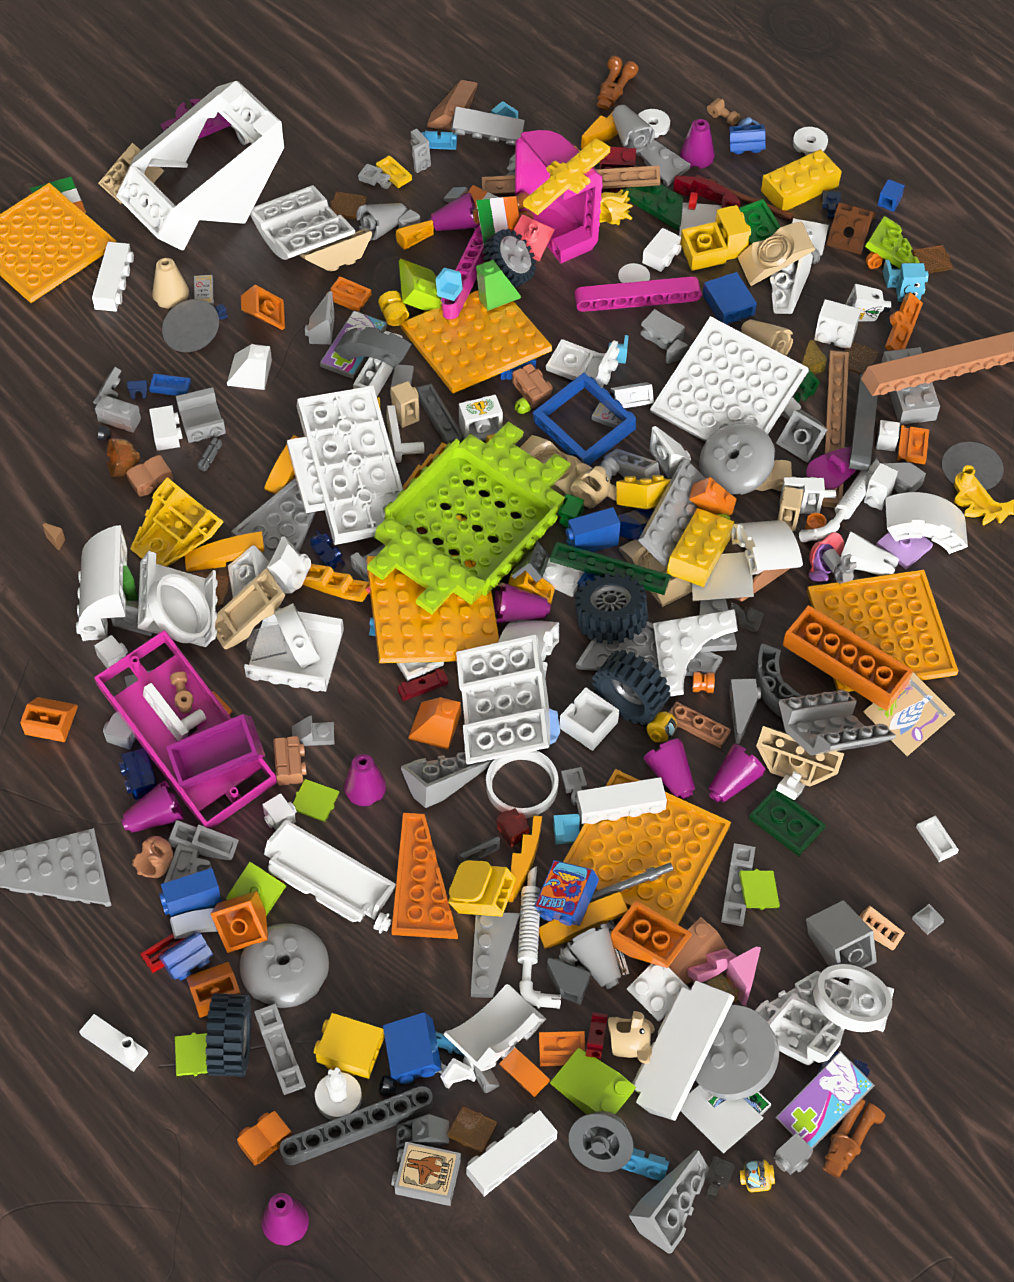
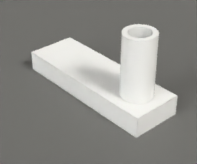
[386,405,424,463]
[143,683,206,741]
[79,1014,148,1072]

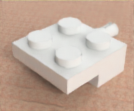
[780,477,836,514]

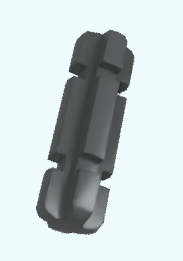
[197,438,222,472]

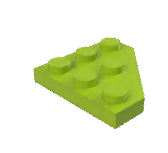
[865,216,919,269]

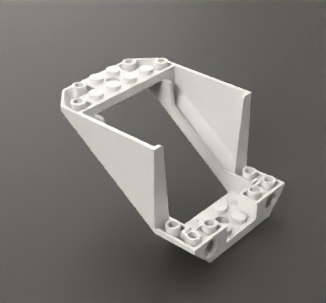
[116,81,284,250]

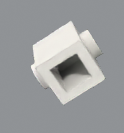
[262,794,297,830]

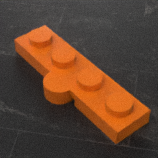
[885,292,923,351]

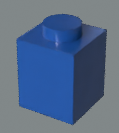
[877,179,905,212]

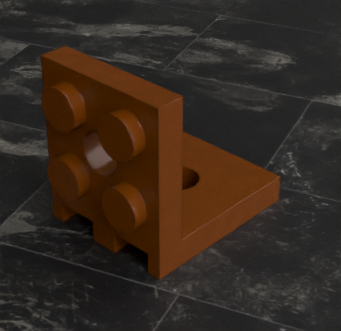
[826,202,877,255]

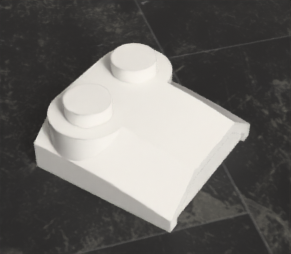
[267,536,311,593]

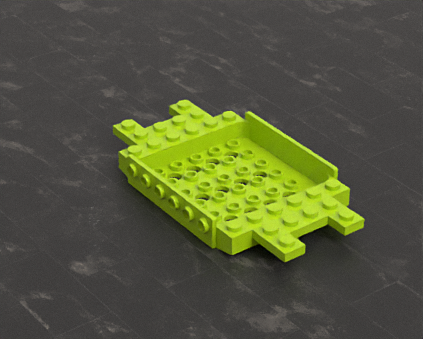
[367,421,571,614]

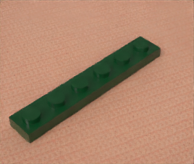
[550,542,671,595]

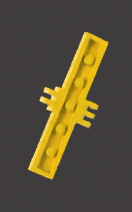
[523,138,610,215]

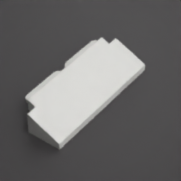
[264,820,396,922]
[632,981,735,1121]

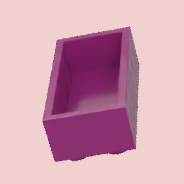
[166,714,265,788]

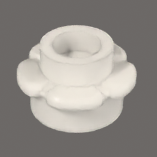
[373,912,392,934]

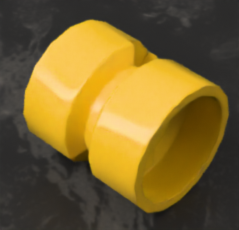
[378,291,409,326]

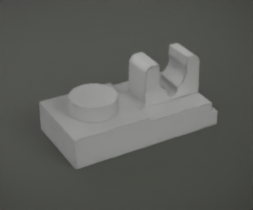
[93,367,121,404]

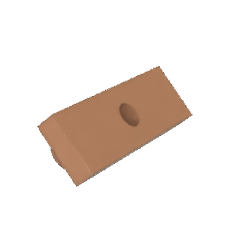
[669,701,731,748]

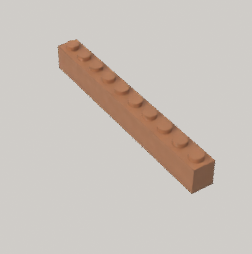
[861,331,1014,396]

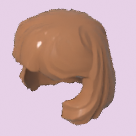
[132,836,173,878]

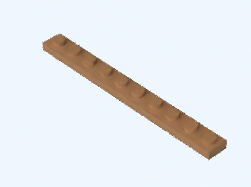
[482,166,660,196]
[822,350,849,508]

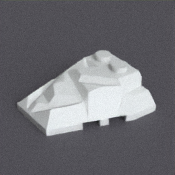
[755,971,856,1065]

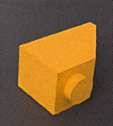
[508,570,555,604]

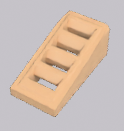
[859,906,905,950]

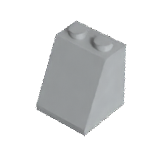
[806,900,877,981]

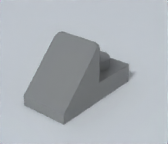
[292,716,335,746]

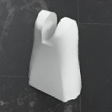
[841,532,899,576]

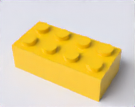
[761,149,842,211]
[666,508,734,587]

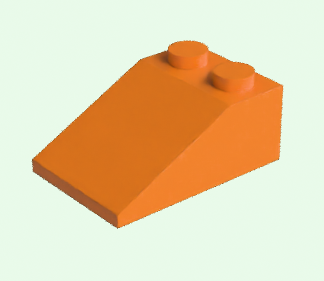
[611,901,692,968]

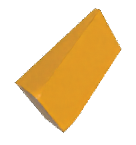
[396,220,434,250]

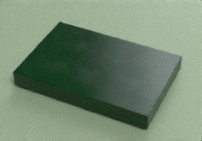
[749,787,826,857]

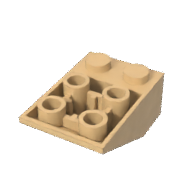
[98,143,164,204]

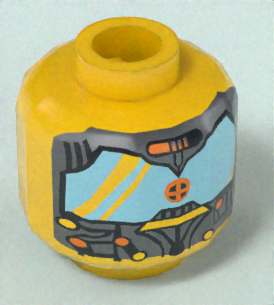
[646,712,677,743]
[740,1159,775,1192]

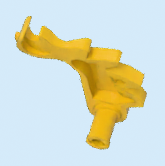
[954,465,1014,525]

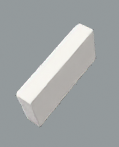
[916,816,959,862]

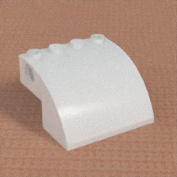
[76,525,127,641]

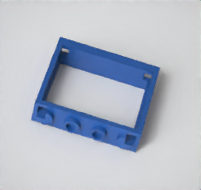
[533,373,636,466]

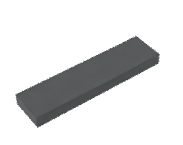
[416,383,464,444]

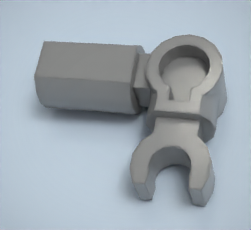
[822,549,857,584]

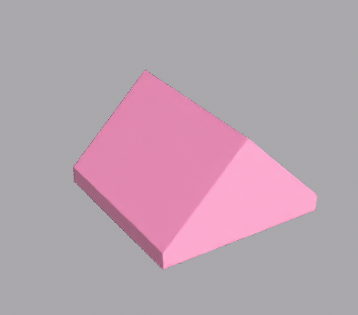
[725,947,761,1005]

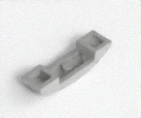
[721,843,755,926]
[254,1004,306,1095]

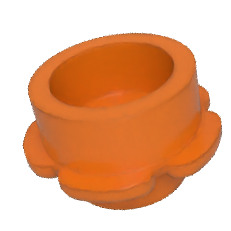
[866,252,883,269]

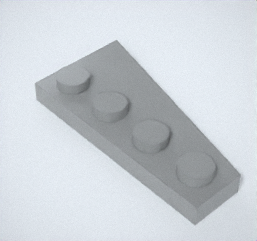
[636,139,690,187]
[699,598,737,652]
[471,913,520,998]

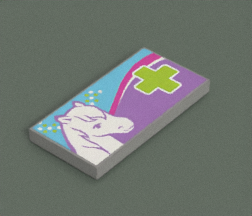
[320,311,387,379]
[776,1051,875,1149]

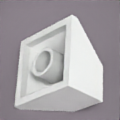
[227,344,272,390]
[650,426,691,478]
[228,545,270,598]

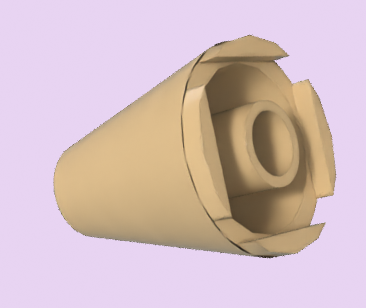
[152,258,189,309]
[741,319,793,356]

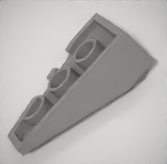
[629,1150,709,1253]

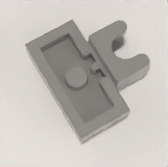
[164,845,211,883]

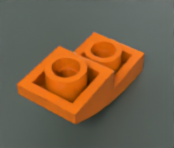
[499,1048,550,1097]

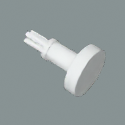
[315,1067,362,1120]

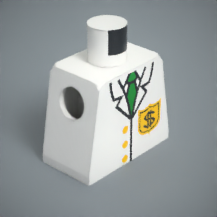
[845,284,891,321]

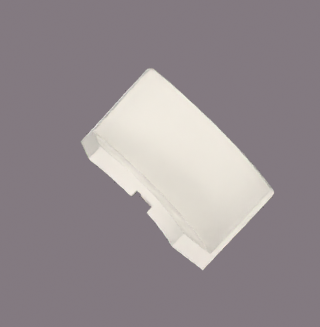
[886,492,968,554]
[731,520,803,575]
[498,620,559,677]
[444,984,546,1071]

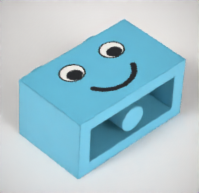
[896,263,928,302]

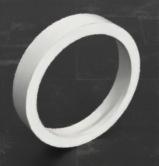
[148,574,211,643]
[486,750,558,818]
[813,964,892,1032]

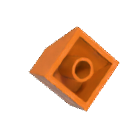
[210,891,268,953]

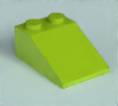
[399,259,442,311]
[550,1048,637,1114]

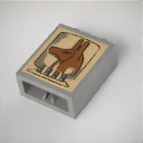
[391,1142,461,1206]

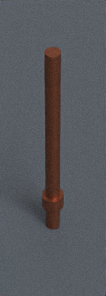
[696,174,793,221]

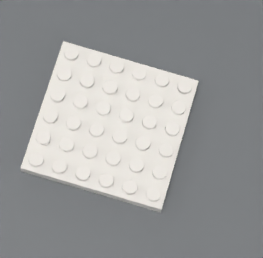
[650,316,809,458]

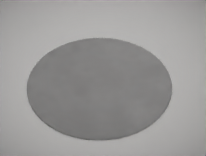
[162,299,219,352]
[942,442,1004,490]

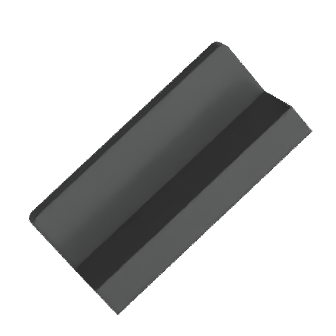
[511,541,550,582]

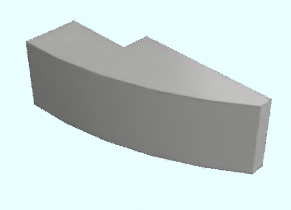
[168,820,239,860]

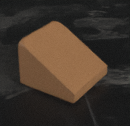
[43,523,65,550]

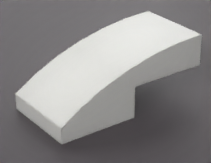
[170,908,218,939]

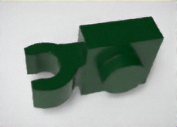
[793,369,820,403]

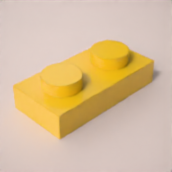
[376,155,412,188]

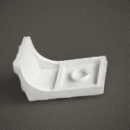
[546,339,619,388]

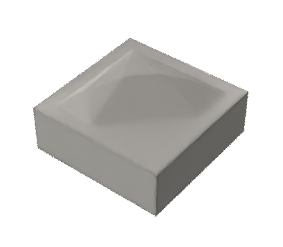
[912,904,944,935]

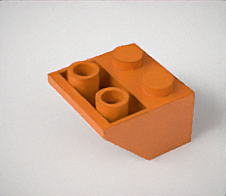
[20,697,78,742]
[186,962,241,1018]

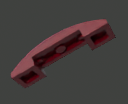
[673,176,740,208]

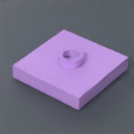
[876,532,933,570]

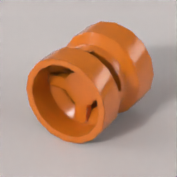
[805,513,826,530]
[692,672,715,693]

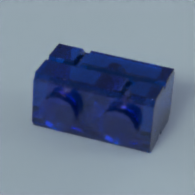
[119,748,157,800]

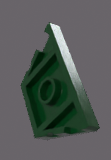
[622,184,683,231]

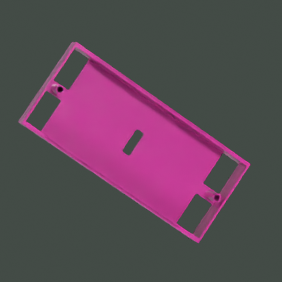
[94,630,277,829]

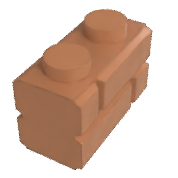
[512,364,553,409]
[273,736,307,786]

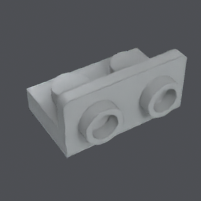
[411,129,431,173]

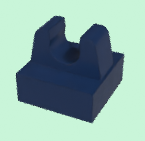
[127,380,149,400]

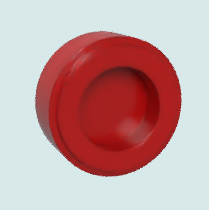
[688,192,698,210]

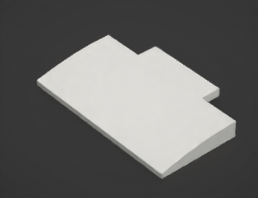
[287,386,403,545]

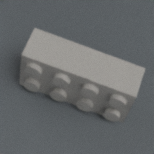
[881,347,940,425]

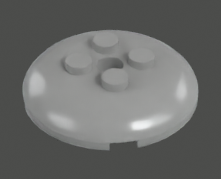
[699,423,775,495]
[239,923,329,1008]

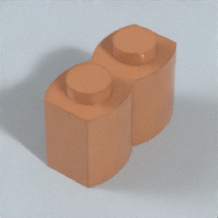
[126,455,173,497]

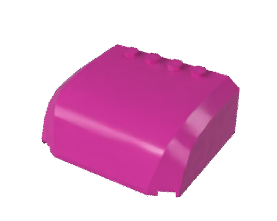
[515,130,603,263]

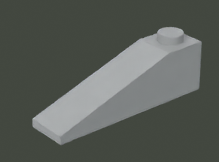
[401,752,494,808]

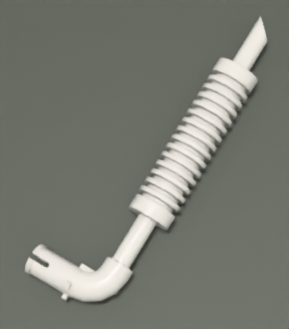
[799,458,880,542]
[518,866,561,1009]

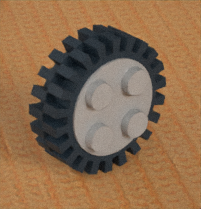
[483,229,536,288]

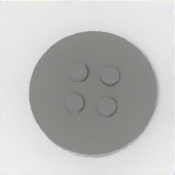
[695,1005,779,1100]

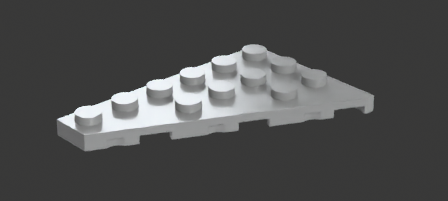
[231,478,316,562]
[576,621,723,676]
[0,828,112,907]

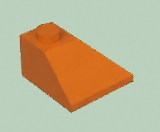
[241,285,285,330]
[408,697,461,750]

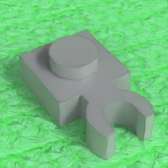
[561,767,587,805]

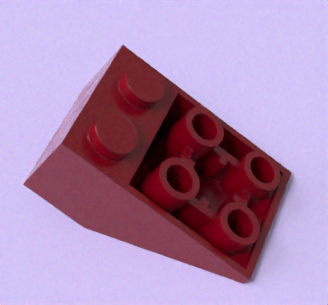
[599,147,636,193]

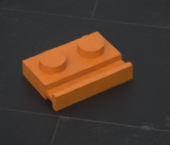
[326,277,372,312]
[897,425,929,464]
[539,1031,585,1067]

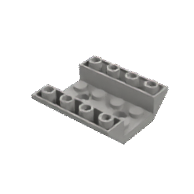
[779,690,896,756]

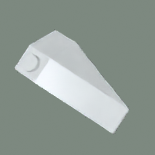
[770,253,813,314]

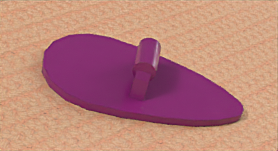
[806,447,856,490]

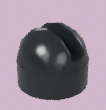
[98,425,112,441]
[379,1075,397,1095]

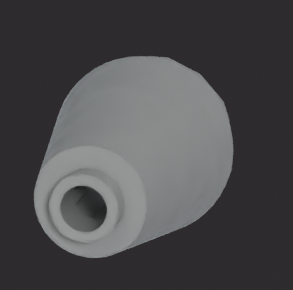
[612,105,655,153]
[357,203,408,241]
[567,924,621,989]

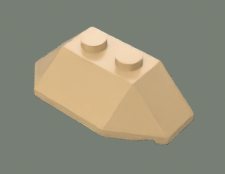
[300,228,372,271]
[756,726,844,787]

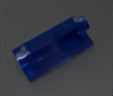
[310,530,345,569]

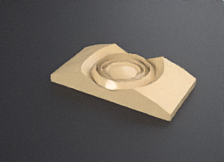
[738,221,815,286]
[520,435,582,497]
[619,537,692,607]
[215,568,285,649]

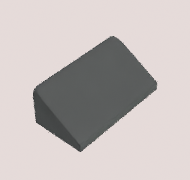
[455,836,500,864]

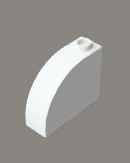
[274,603,321,669]

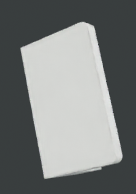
[611,382,654,408]

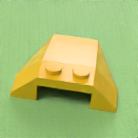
[130,478,223,567]

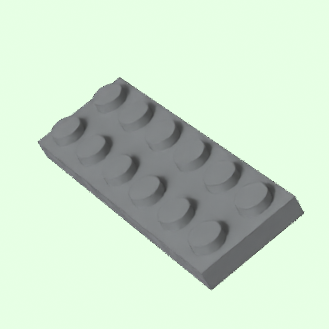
[638,459,705,567]

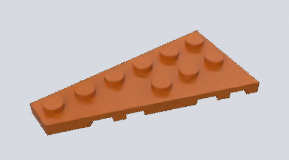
[392,813,458,939]

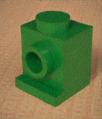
[558,494,584,527]

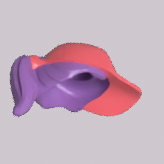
[809,532,844,581]

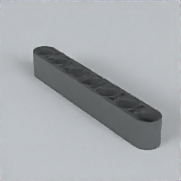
[849,374,878,471]
[280,1086,433,1165]

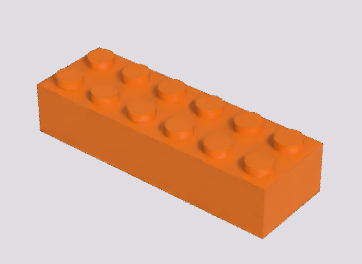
[783,605,913,711]

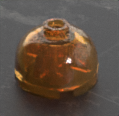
[107,438,140,477]

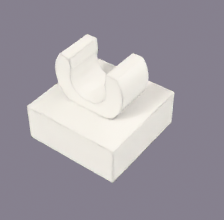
[776,771,805,800]

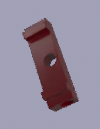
[397,669,448,701]
[585,1012,608,1059]

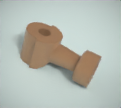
[707,98,740,126]
[170,672,194,714]

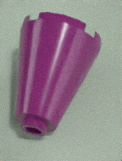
[680,119,715,169]
[429,193,480,231]
[494,582,551,623]
[644,738,695,800]
[708,744,765,803]
[344,754,386,806]
[121,781,184,833]
[261,1193,309,1246]

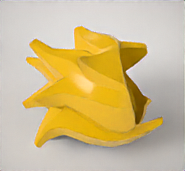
[599,189,632,225]

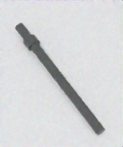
[590,862,674,903]

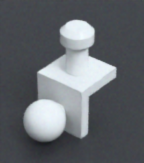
[435,1056,476,1089]

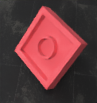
[514,214,555,261]

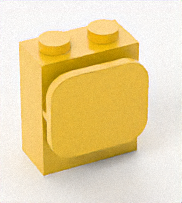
[448,860,516,917]
[314,1013,384,1079]

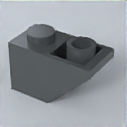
[547,958,591,1005]
[396,1114,449,1149]

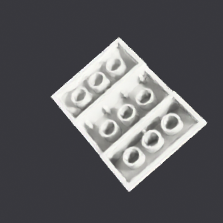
[250,185,355,260]
[456,634,550,764]

